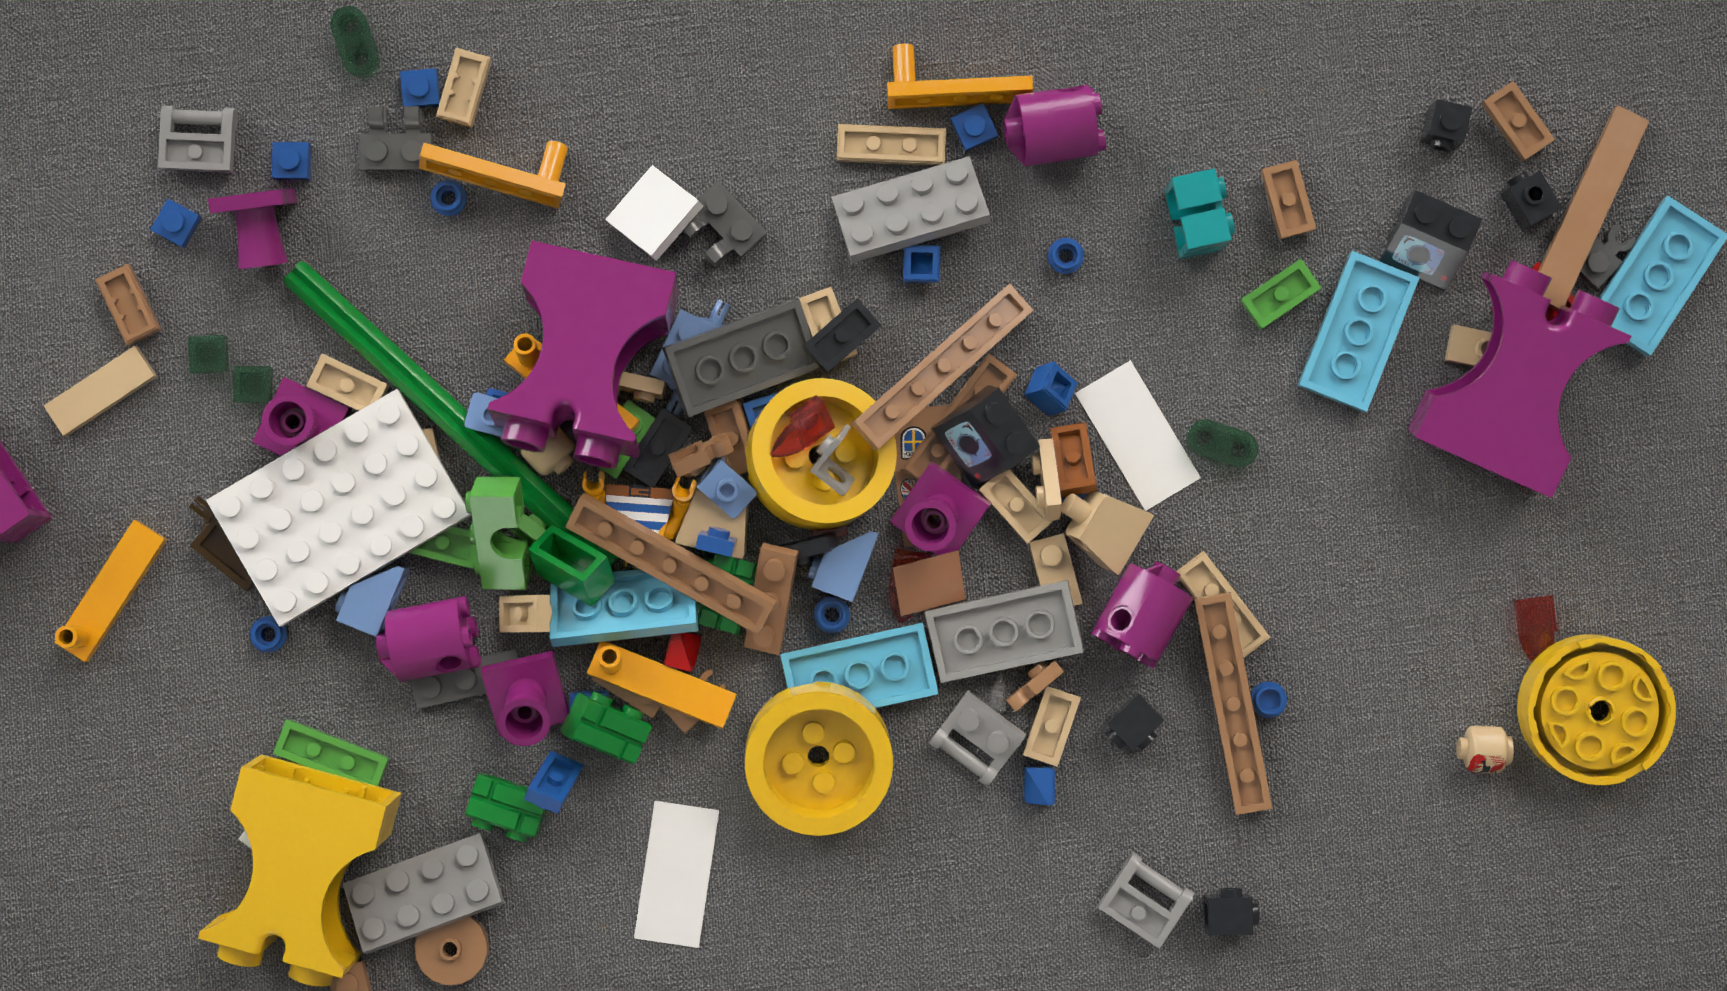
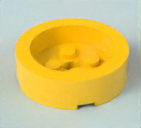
[745,378,897,530]
[1517,634,1676,785]
[745,682,893,836]

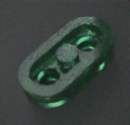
[330,6,380,78]
[1186,419,1258,468]

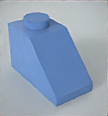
[808,531,878,603]
[335,566,410,637]

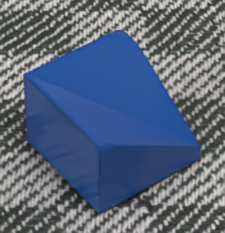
[903,245,940,284]
[1024,361,1077,416]
[1024,767,1055,805]

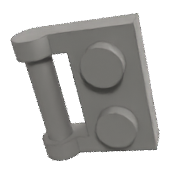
[158,105,238,173]
[928,691,1026,787]
[1097,852,1195,949]

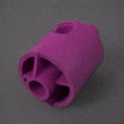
[1003,84,1106,167]
[1091,561,1193,669]
[376,596,482,682]

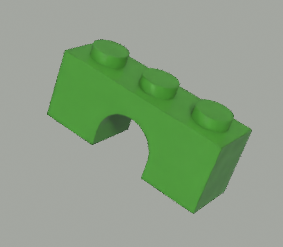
[465,477,532,590]

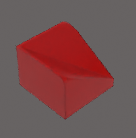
[664,632,702,672]

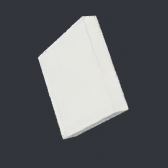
[605,165,703,261]

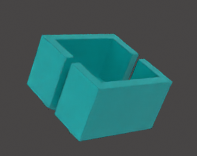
[1164,168,1235,260]

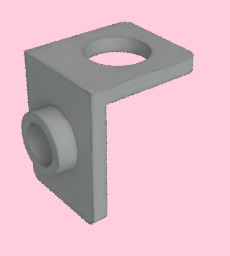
[810,424,855,496]

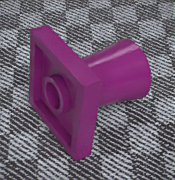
[208,188,297,269]
[252,377,351,456]
[890,461,991,556]
[481,650,569,746]

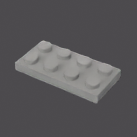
[832,156,991,263]
[925,580,1084,683]
[342,833,505,954]

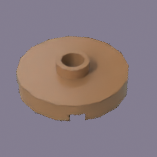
[415,916,489,985]

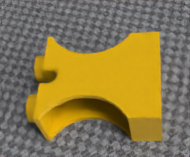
[198,754,402,986]

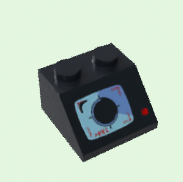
[1379,190,1482,291]
[931,385,1040,487]

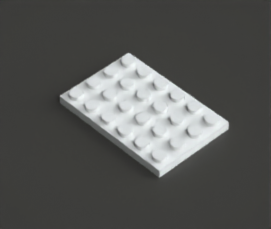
[206,389,472,627]

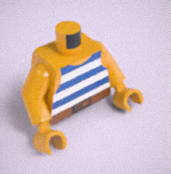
[582,470,697,568]

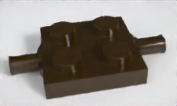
[189,496,255,592]

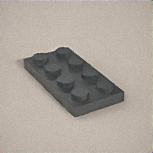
[662,299,820,417]

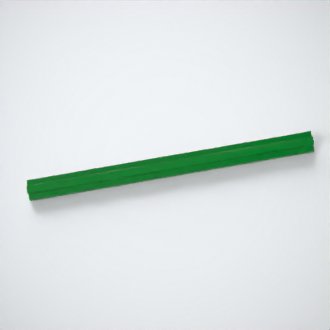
[282,261,620,567]

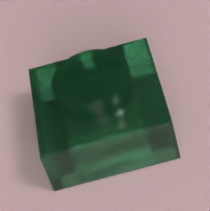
[188,335,229,374]
[233,366,273,403]

